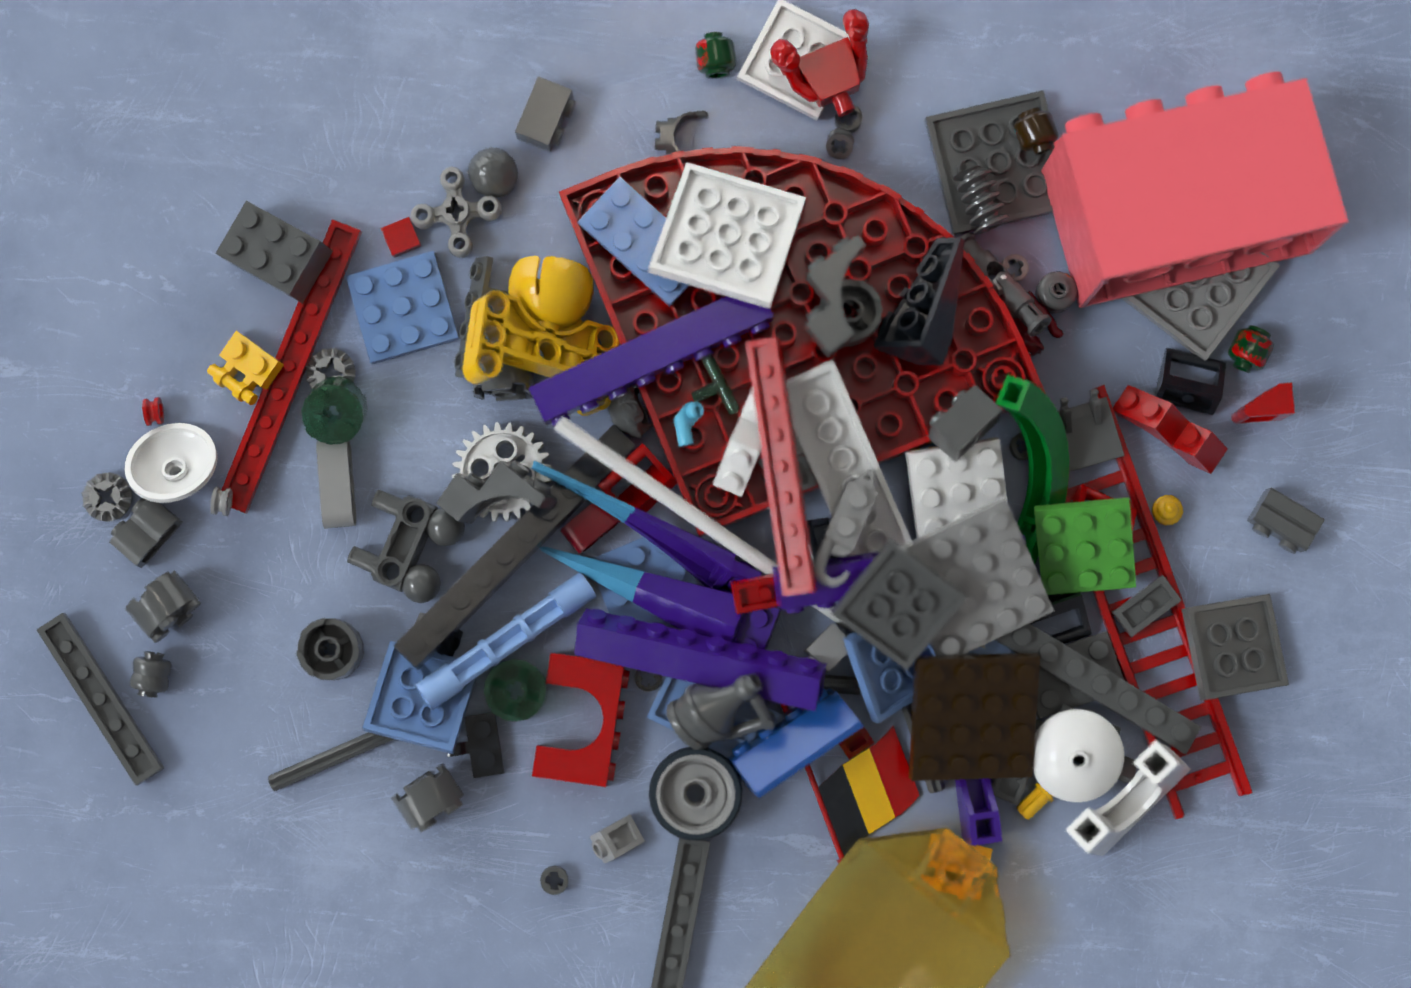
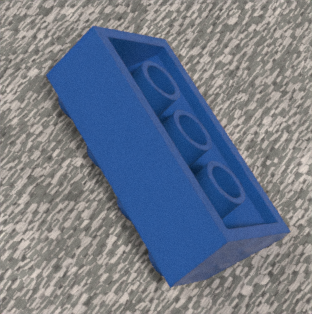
[728,688,864,798]

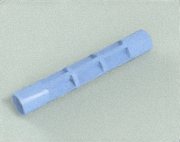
[415,572,596,711]

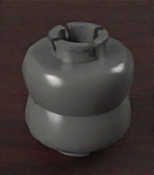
[130,651,172,698]

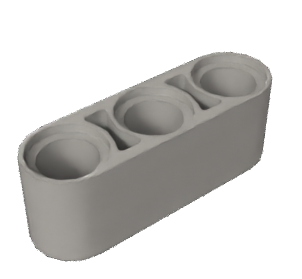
[316,438,356,529]

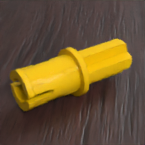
[1016,783,1054,820]

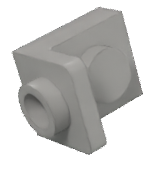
[590,814,645,863]

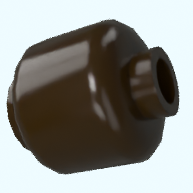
[1014,107,1059,155]

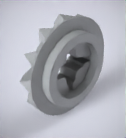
[306,348,355,397]
[81,472,132,522]

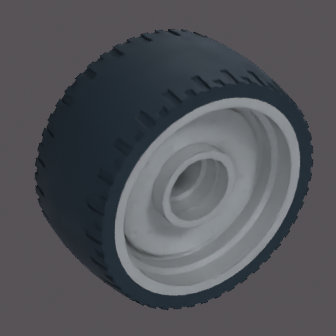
[649,747,743,841]

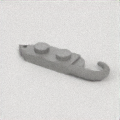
[813,469,878,587]

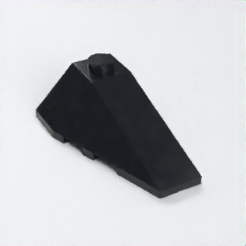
[873,237,965,365]

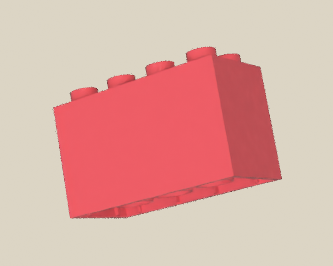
[1041,71,1348,308]

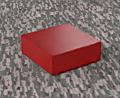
[381,217,421,258]

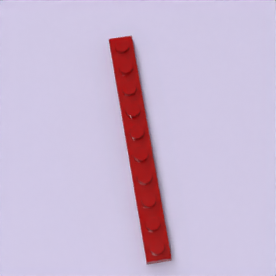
[221,219,362,514]

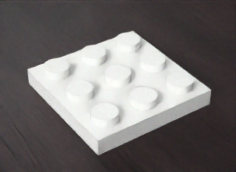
[737,0,849,121]
[906,437,1007,539]

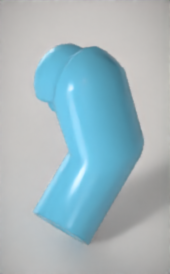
[674,402,704,447]

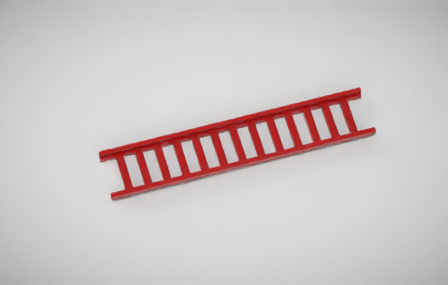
[1065,385,1253,819]

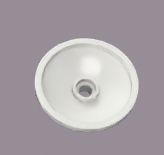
[125,423,217,503]
[1033,709,1124,802]

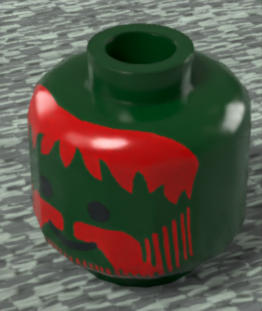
[695,32,736,79]
[1228,325,1274,373]

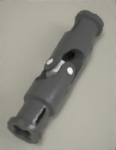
[962,232,1052,337]

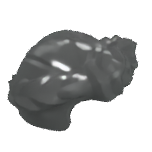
[608,386,653,438]

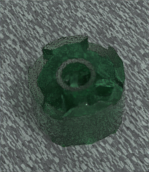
[301,377,368,445]
[484,659,549,722]

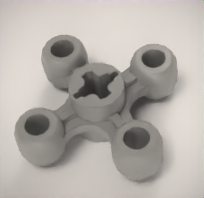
[411,167,502,258]

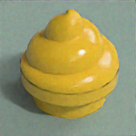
[1152,495,1183,526]

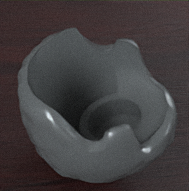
[468,147,518,197]

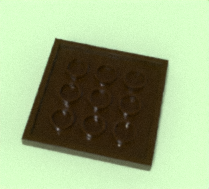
[909,653,1040,781]

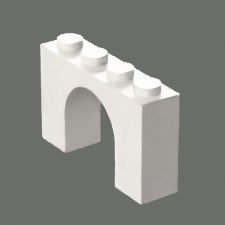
[1066,741,1191,856]

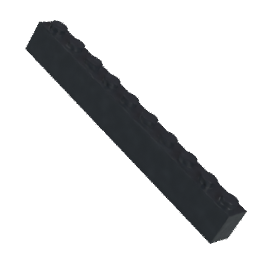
[394,424,636,671]

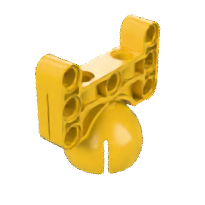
[463,256,619,416]

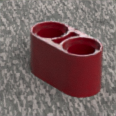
[560,503,621,555]

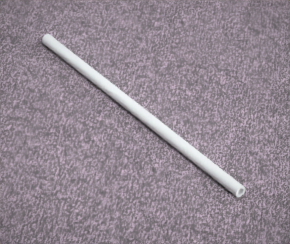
[554,417,855,633]

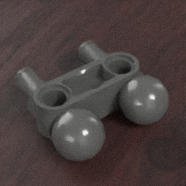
[347,490,465,603]

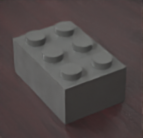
[215,201,333,304]

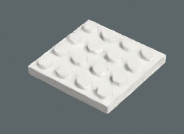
[649,162,806,309]

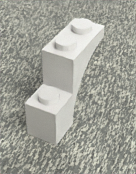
[713,389,761,497]

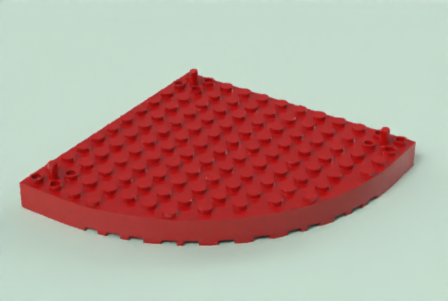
[559,146,1046,537]

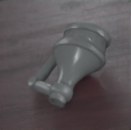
[666,673,775,750]

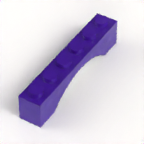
[955,652,1003,846]

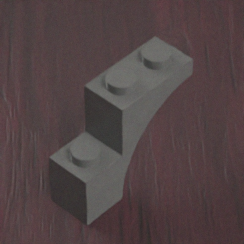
[804,235,865,358]
[436,461,558,524]

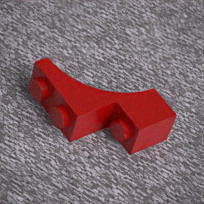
[1113,385,1228,474]

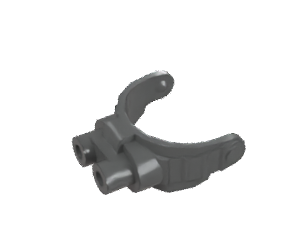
[655,111,708,154]

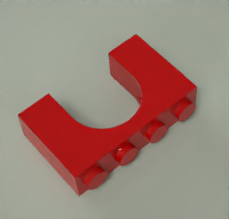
[532,652,630,787]

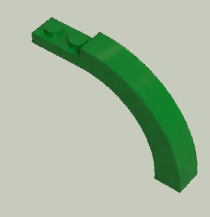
[996,375,1069,565]

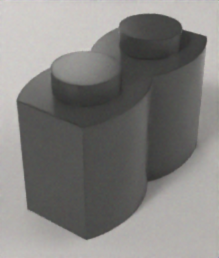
[109,498,182,568]

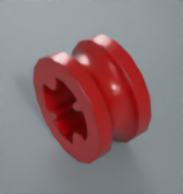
[142,397,164,426]

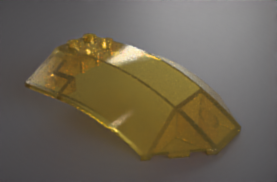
[745,827,1011,988]

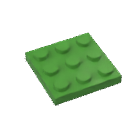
[1034,498,1136,595]

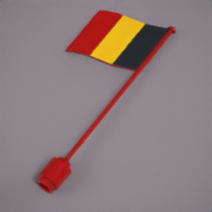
[780,703,920,864]

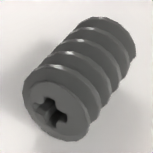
[953,166,1009,235]

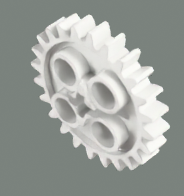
[452,422,552,522]

